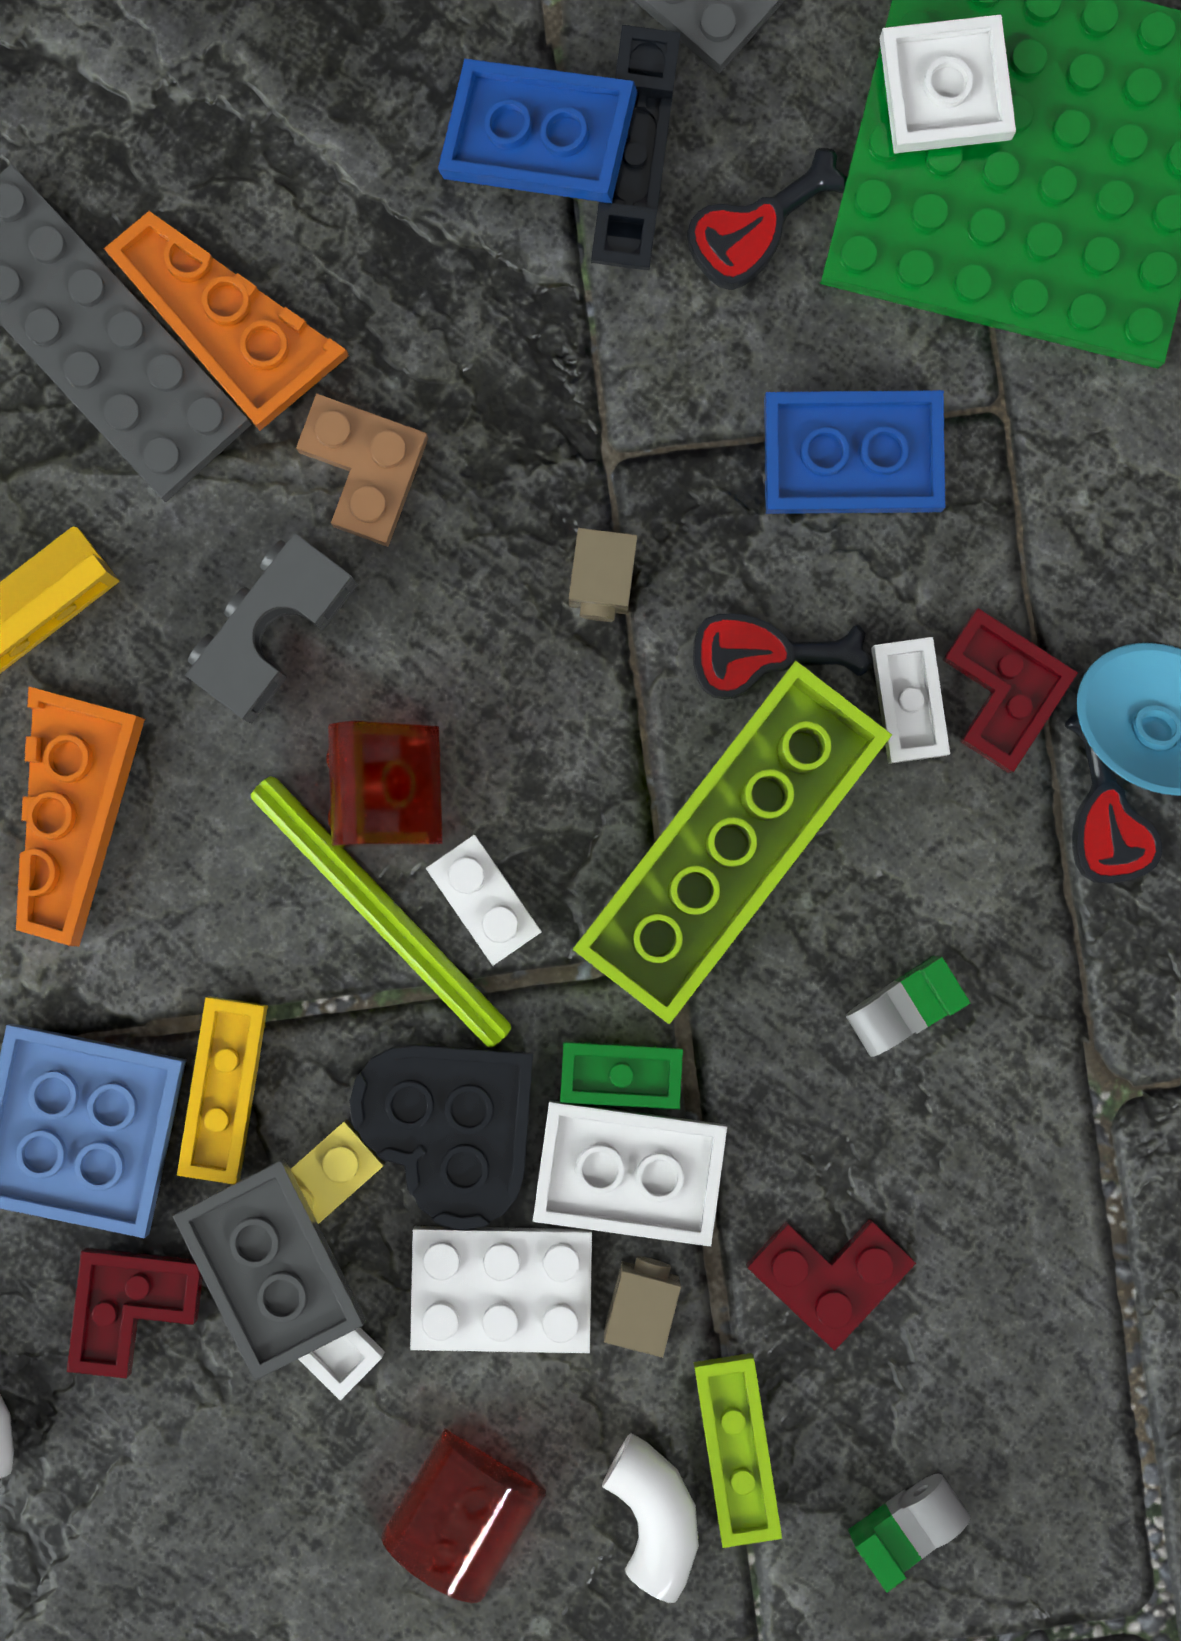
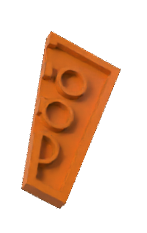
[104,211,349,431]
[16,686,145,947]

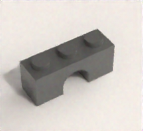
[185,533,358,724]

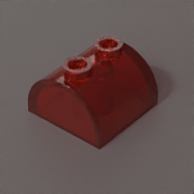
[326,721,443,847]
[381,1429,546,1603]

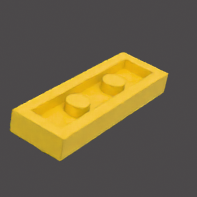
[177,996,268,1184]

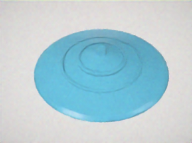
[1077,643,1181,796]

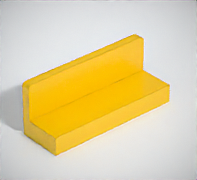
[0,527,120,674]

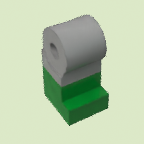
[846,955,971,1057]
[848,1474,970,1593]

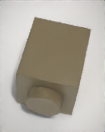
[569,528,637,622]
[604,1256,681,1358]

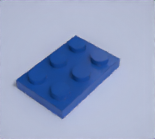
[438,59,637,204]
[764,390,945,514]

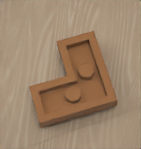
[296,393,429,547]

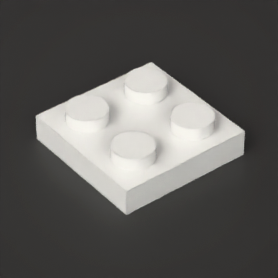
[880,15,1016,154]

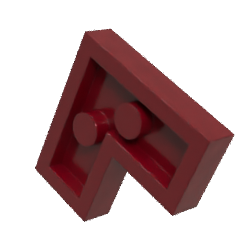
[942,608,1078,773]
[746,1219,916,1351]
[67,1248,203,1379]

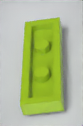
[693,1353,782,1548]

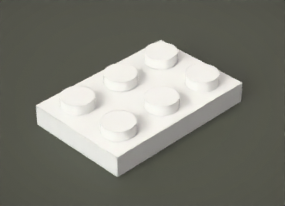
[533,1100,727,1247]
[410,1226,592,1353]

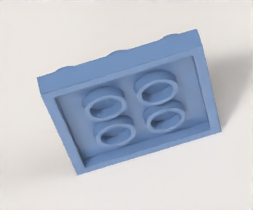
[0,1024,187,1238]

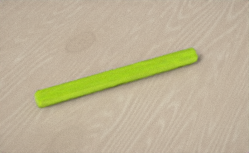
[251,776,511,1048]

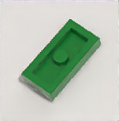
[560,1041,683,1109]

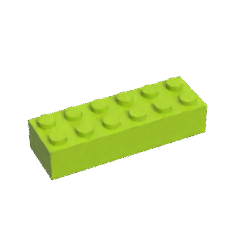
[572,661,892,1024]

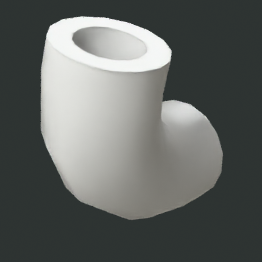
[602,1433,699,1603]

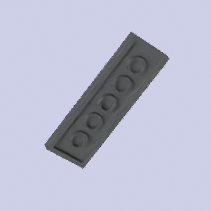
[0,164,252,502]

